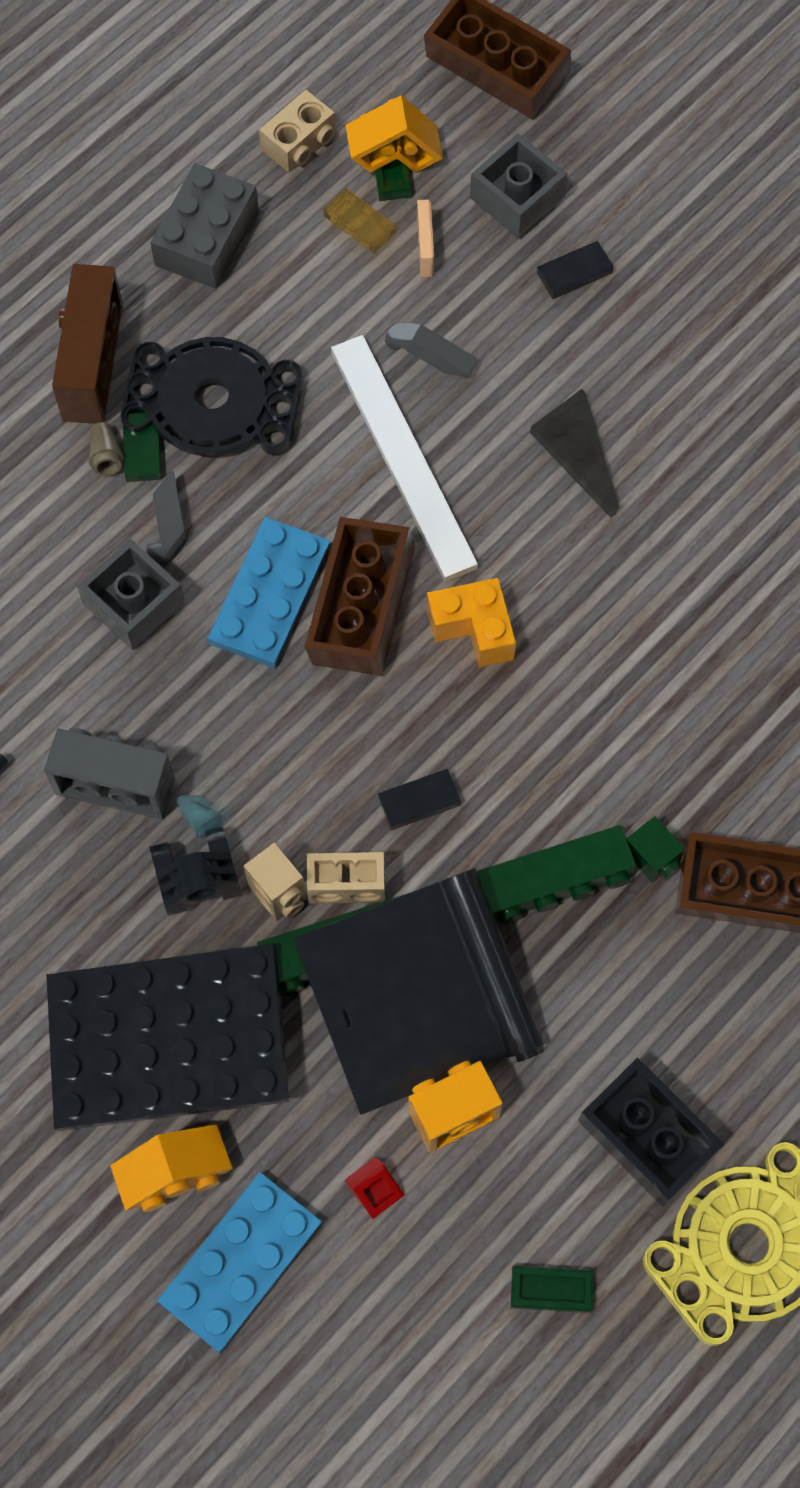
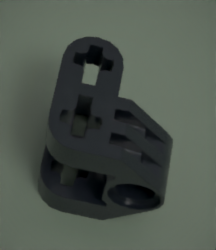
[149,826,242,916]

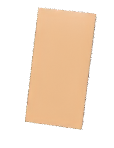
[417,200,434,277]

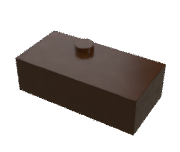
[424,0,571,120]
[52,263,123,424]
[305,517,415,676]
[675,832,800,933]

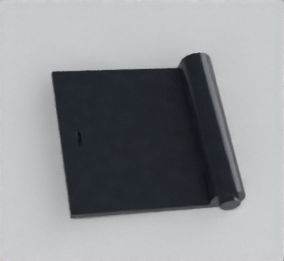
[293,868,543,1115]

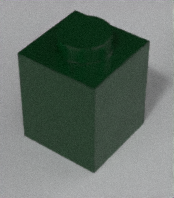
[626,816,685,883]

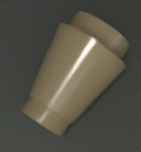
[89,422,124,476]

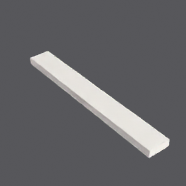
[331,335,478,582]

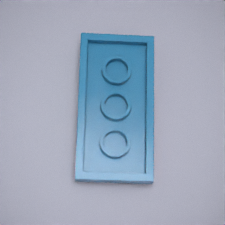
[207,517,331,669]
[157,1172,322,1354]

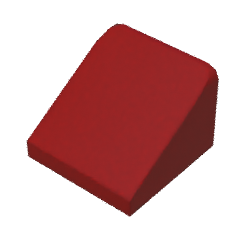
[345,1158,404,1219]

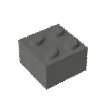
[470,134,568,238]
[77,539,185,650]

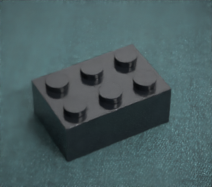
[578,1057,724,1207]

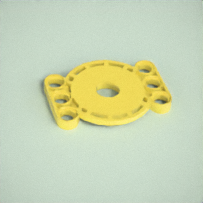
[643,1142,800,1346]

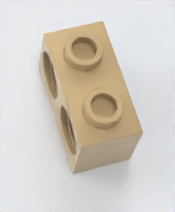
[259,90,335,173]
[244,843,306,922]
[307,852,385,904]

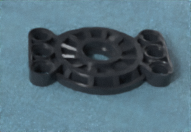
[121,337,302,456]

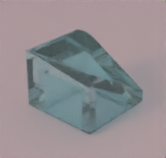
[176,795,224,840]

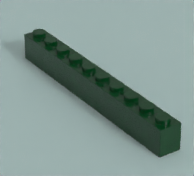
[257,825,636,996]

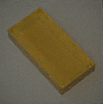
[323,188,396,254]

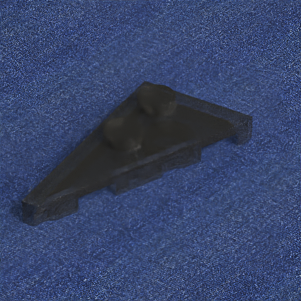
[530,389,619,518]

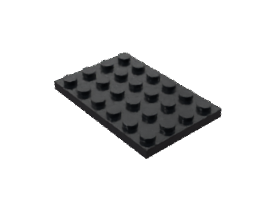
[46,944,289,1131]

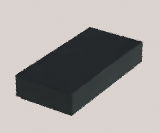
[537,241,614,299]
[378,768,461,831]

